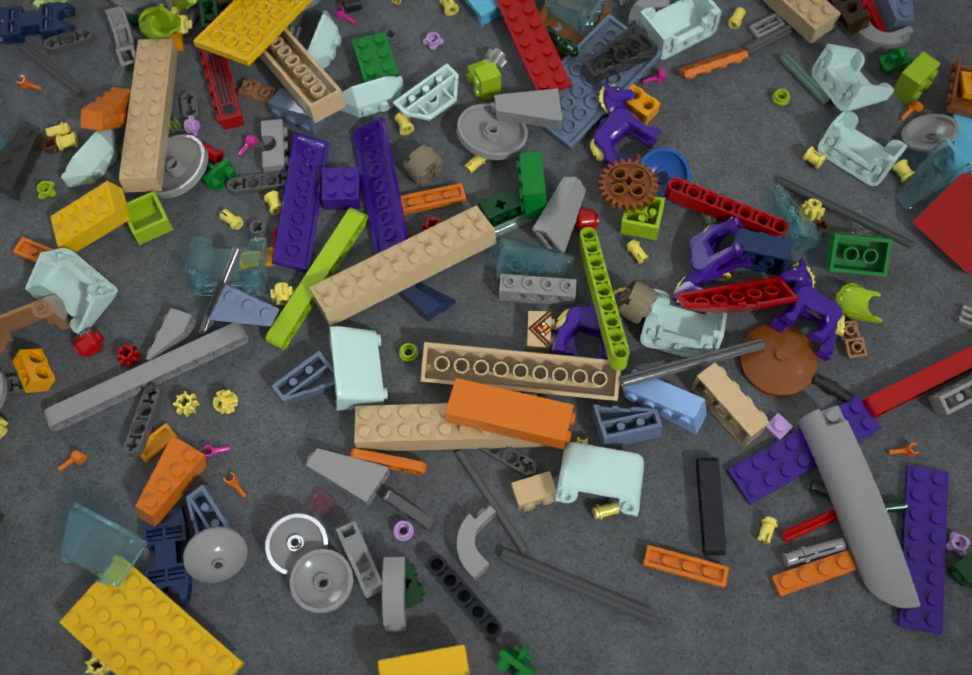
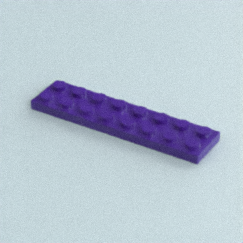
[353,117,409,255]
[271,132,329,273]
[727,396,882,505]
[897,465,949,634]

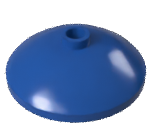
[636,148,691,203]

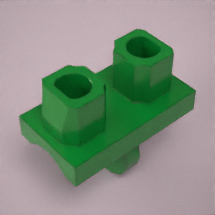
[877,47,915,75]
[202,157,237,192]
[496,645,537,675]

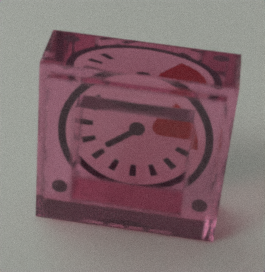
[308,489,336,517]

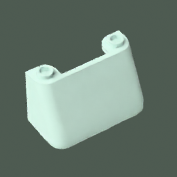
[640,0,721,60]
[812,44,894,112]
[818,111,908,186]
[25,248,118,335]
[640,289,727,358]
[329,326,388,411]
[555,442,644,516]

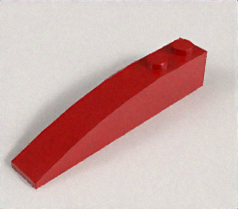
[675,276,798,313]

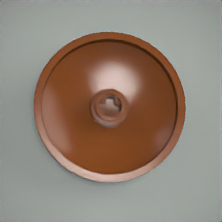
[739,323,818,397]

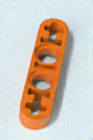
[350,449,427,476]

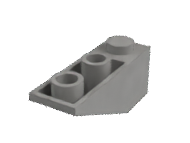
[146,308,196,362]

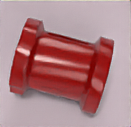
[204,143,224,165]

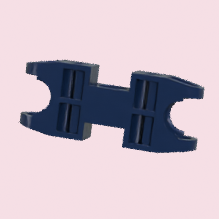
[0,2,76,44]
[143,504,193,605]

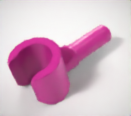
[334,5,356,25]
[642,68,666,84]
[237,135,259,157]
[200,445,230,459]

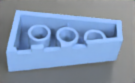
[623,369,707,435]

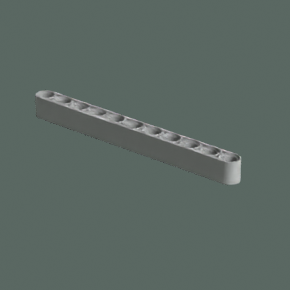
[43,323,250,431]

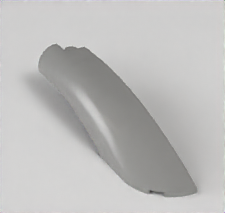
[799,406,921,609]

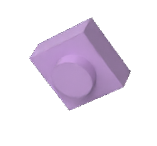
[765,413,793,441]

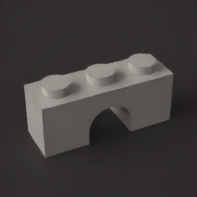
[261,119,289,173]

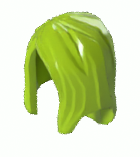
[139,4,182,40]
[835,283,882,323]

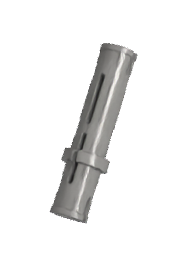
[782,537,846,567]

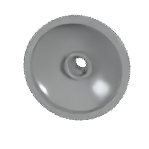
[901,114,959,152]
[265,513,328,576]
[183,527,248,583]
[290,549,353,613]

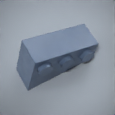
[877,0,914,32]
[268,88,326,135]
[209,283,279,327]
[271,351,335,406]
[592,405,663,448]
[186,485,242,536]

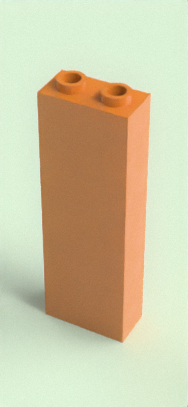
[445,378,576,449]

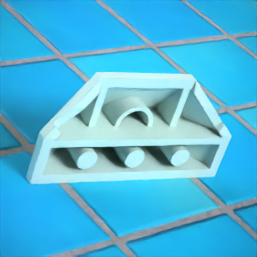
[307,10,341,69]
[393,64,459,121]
[341,76,404,118]
[61,129,118,188]

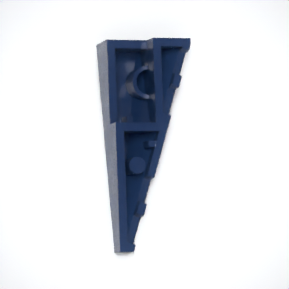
[398,282,456,322]

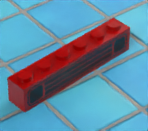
[198,48,245,130]

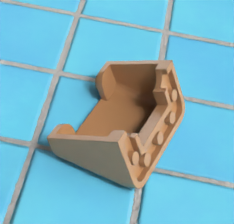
[0,295,70,355]

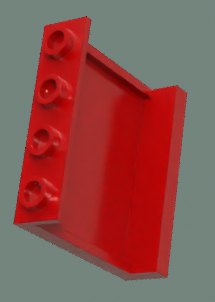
[912,172,972,274]

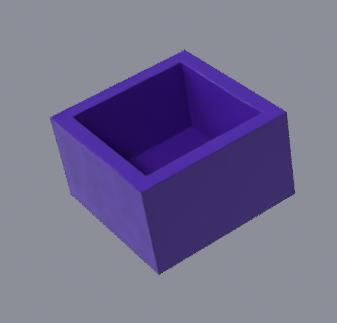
[322,167,361,210]

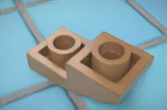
[237,79,278,105]
[839,320,868,359]

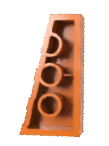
[81,87,131,131]
[135,435,207,527]

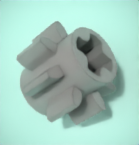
[485,48,507,68]

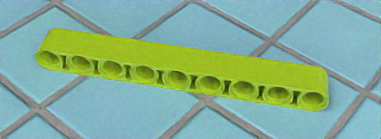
[266,208,368,350]
[579,227,629,371]

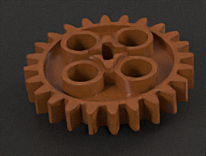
[598,158,659,213]

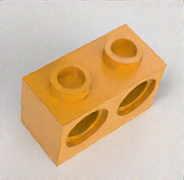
[623,84,660,125]
[12,348,55,393]

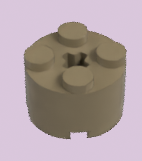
[403,144,444,187]
[616,278,659,324]

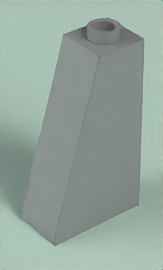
[491,89,562,129]
[532,177,586,254]
[306,448,390,507]

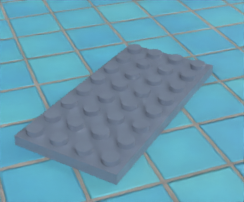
[533,14,662,150]

